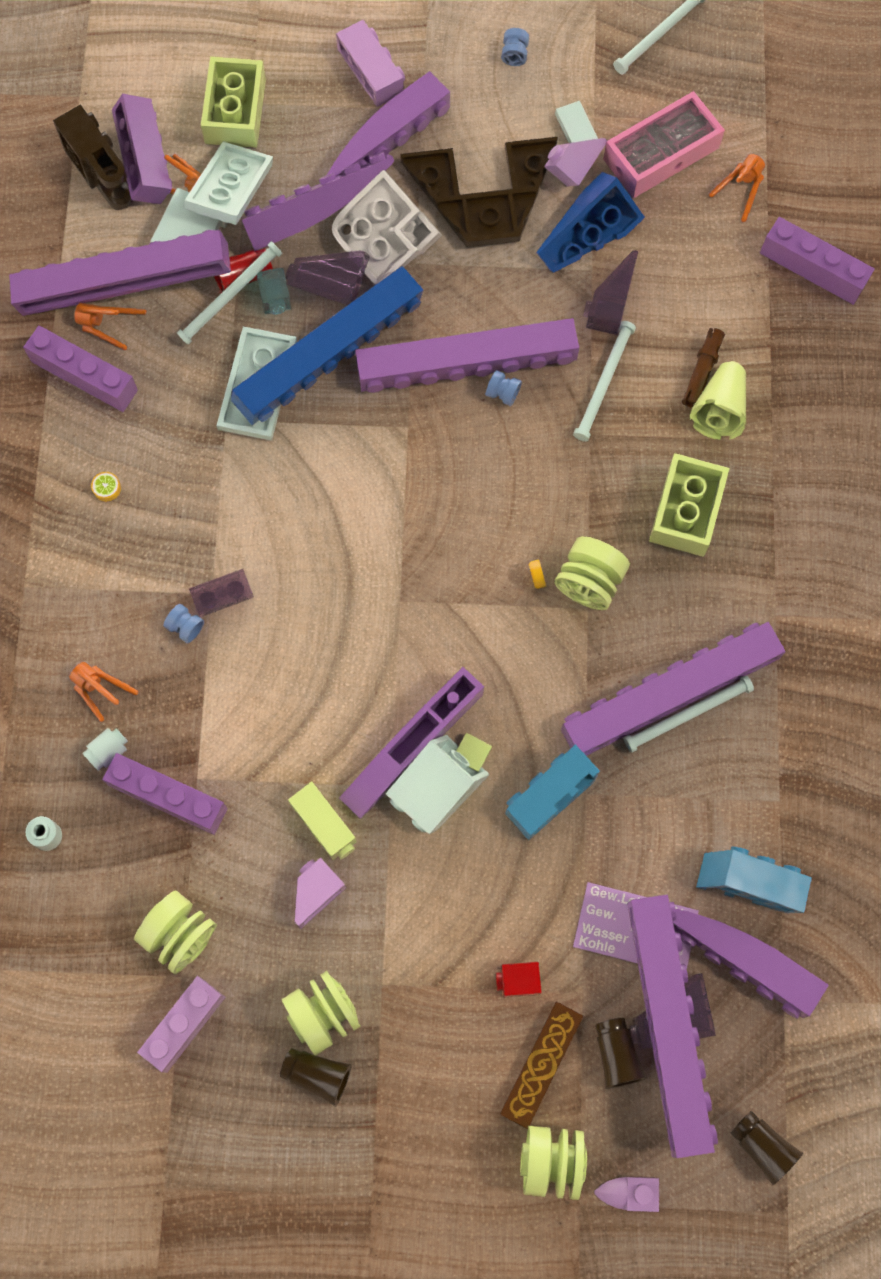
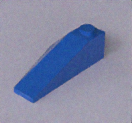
[536,172,645,273]

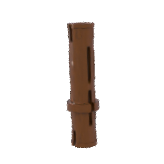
[682,328,725,408]

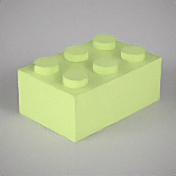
[201,56,266,148]
[649,453,730,557]

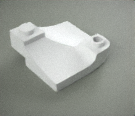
[332,170,442,285]

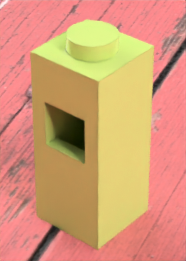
[288,782,357,860]

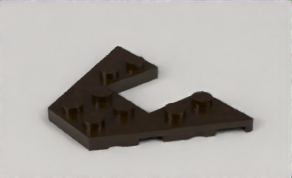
[400,137,558,247]

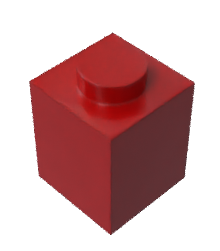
[495,962,542,998]

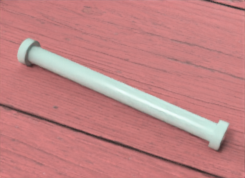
[613,0,706,75]
[177,241,283,344]
[573,321,636,441]
[623,675,754,753]

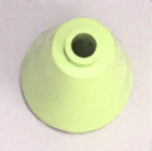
[690,361,746,440]

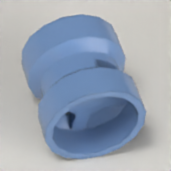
[501,28,529,66]
[485,370,522,406]
[163,604,204,644]

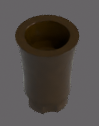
[595,1018,647,1089]
[280,1048,352,1107]
[730,1111,803,1185]

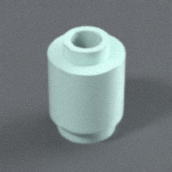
[82,728,128,771]
[26,816,62,851]

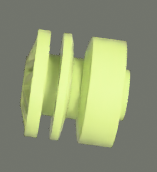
[554,536,630,610]
[134,890,217,974]
[281,971,361,1056]
[520,1126,587,1200]

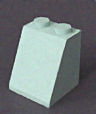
[386,735,489,834]

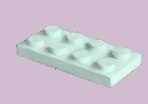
[184,141,273,225]
[216,326,297,441]

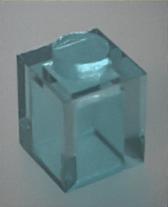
[257,267,291,314]

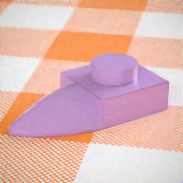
[594,1177,659,1212]

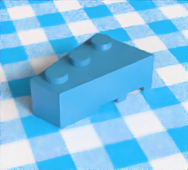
[505,744,600,840]
[696,846,812,913]

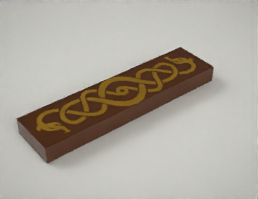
[500,1001,583,1129]

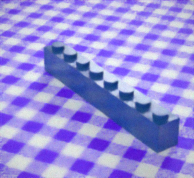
[231,266,423,426]

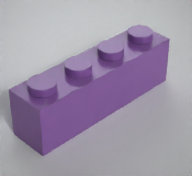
[112,93,172,204]
[760,217,874,305]
[23,325,138,412]
[102,753,228,835]

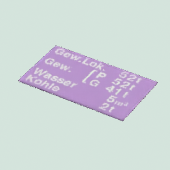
[573,882,699,969]

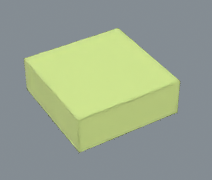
[457,733,492,772]

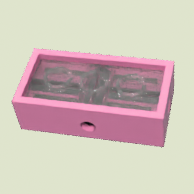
[603,91,725,199]

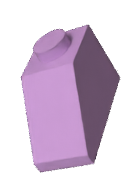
[544,138,607,187]
[295,857,346,929]

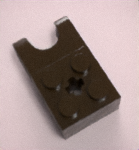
[53,104,133,210]

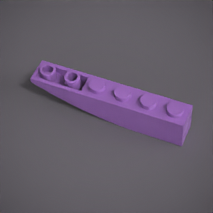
[327,71,450,177]
[241,152,394,251]
[339,667,484,819]
[673,909,829,1019]

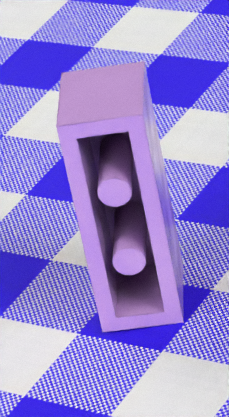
[336,20,405,107]
[137,976,226,1073]

